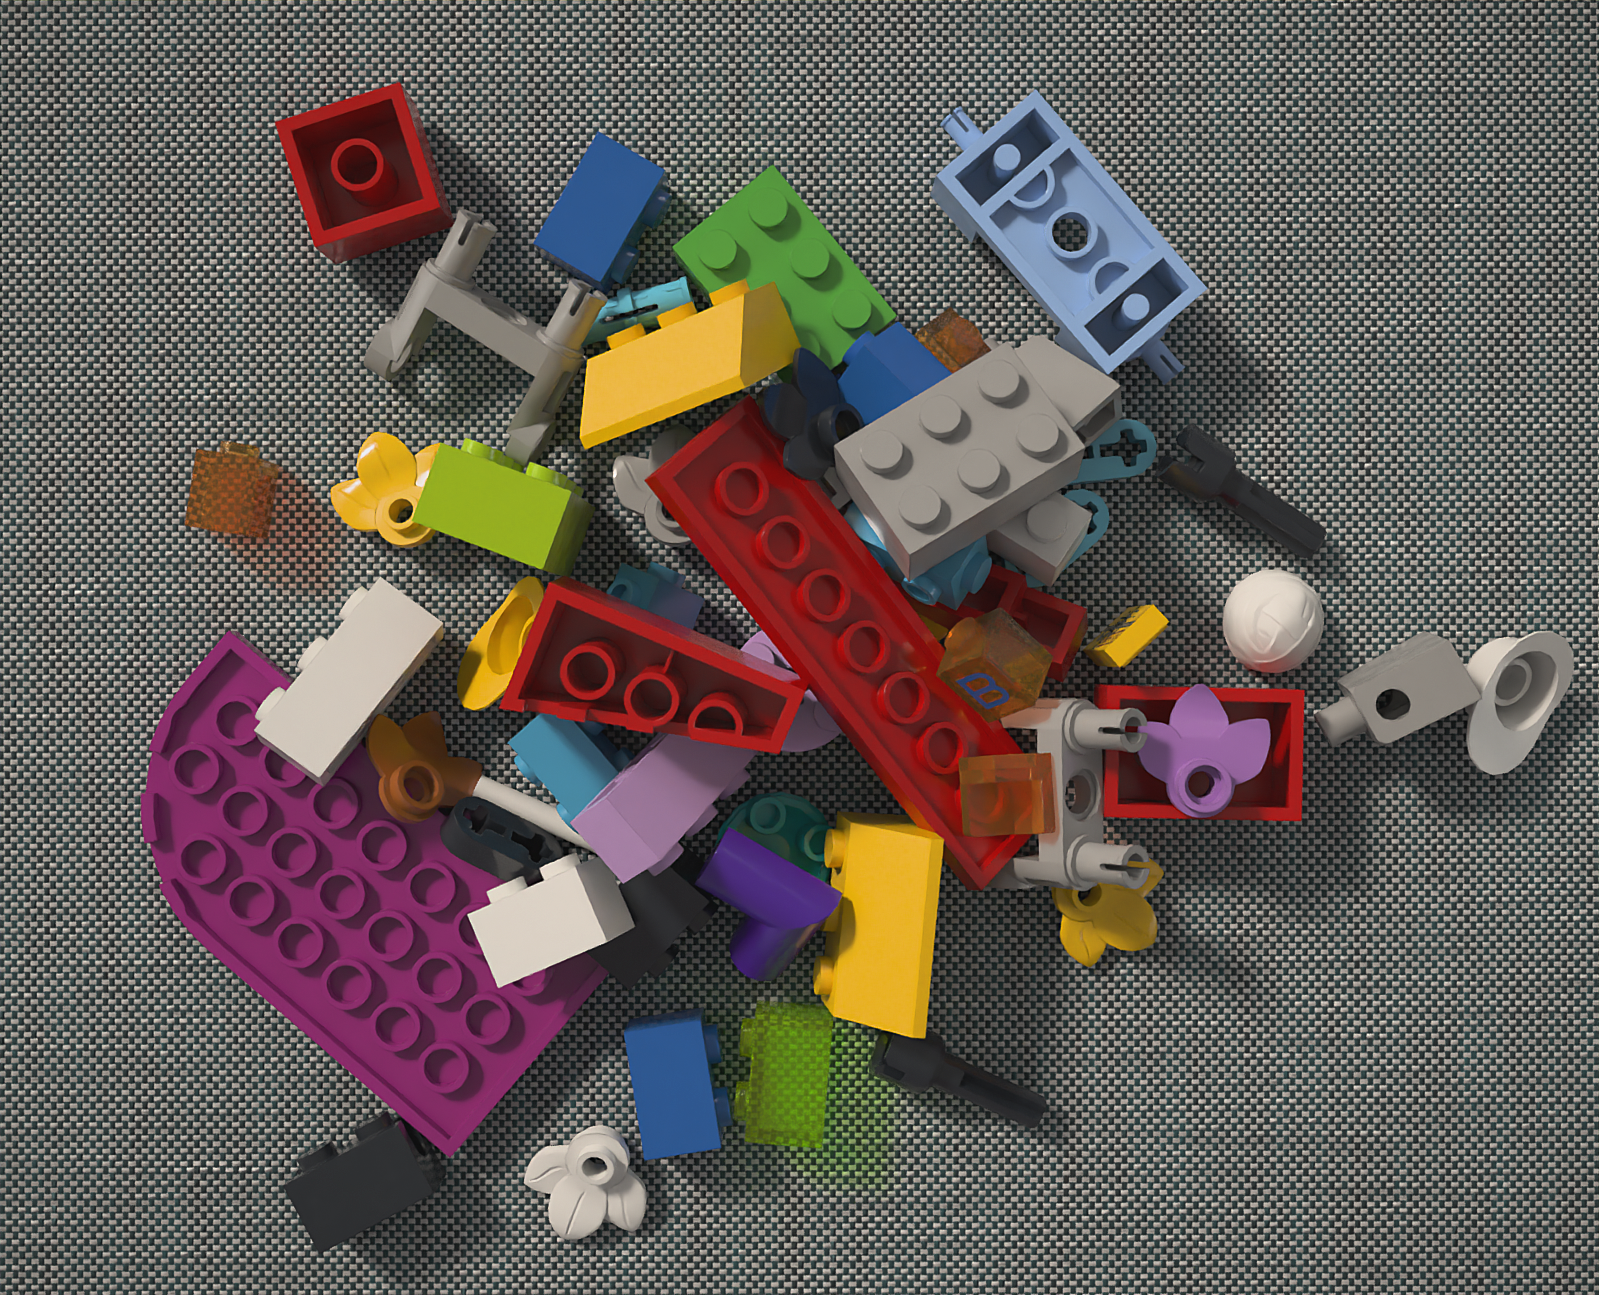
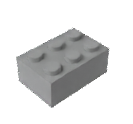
[834,341,1085,582]

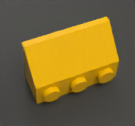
[579,278,801,449]
[813,811,944,1038]

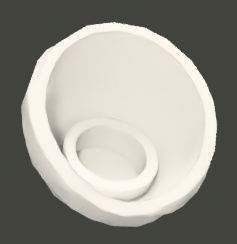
[1222,569,1324,673]

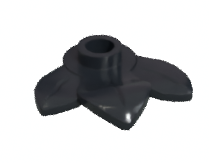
[758,347,865,481]

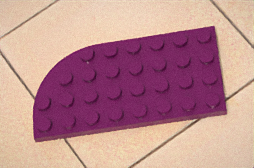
[141,630,609,1158]

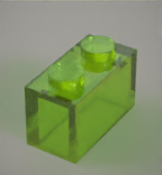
[734,1000,833,1149]

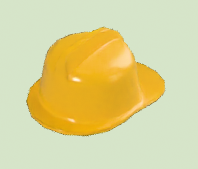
[457,576,545,711]

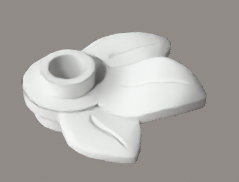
[524,1125,647,1240]

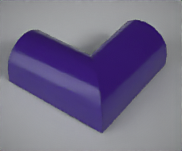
[694,827,843,981]

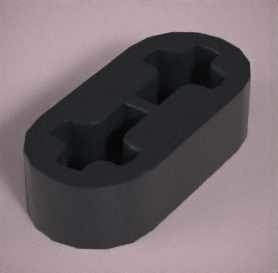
[440,797,563,887]

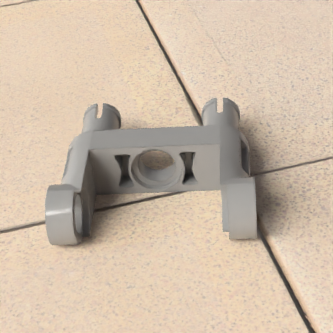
[364,209,608,468]
[981,693,1150,891]

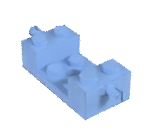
[930,89,1208,385]

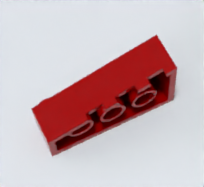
[499,576,809,754]

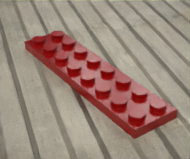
[644,394,1038,891]

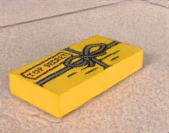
[1083,604,1169,668]

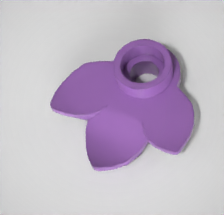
[1137,684,1271,818]

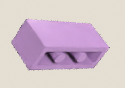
[570,732,759,884]

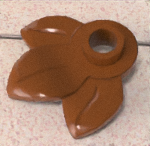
[366,711,483,824]

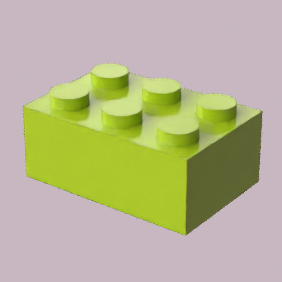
[411,438,595,578]

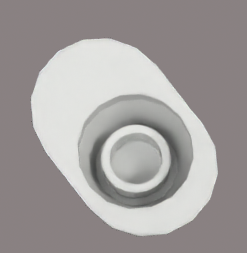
[1465,631,1574,775]

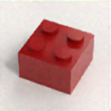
[275,82,454,265]

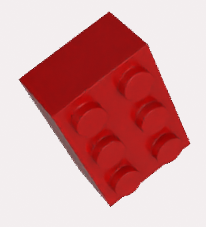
[1094,684,1305,821]

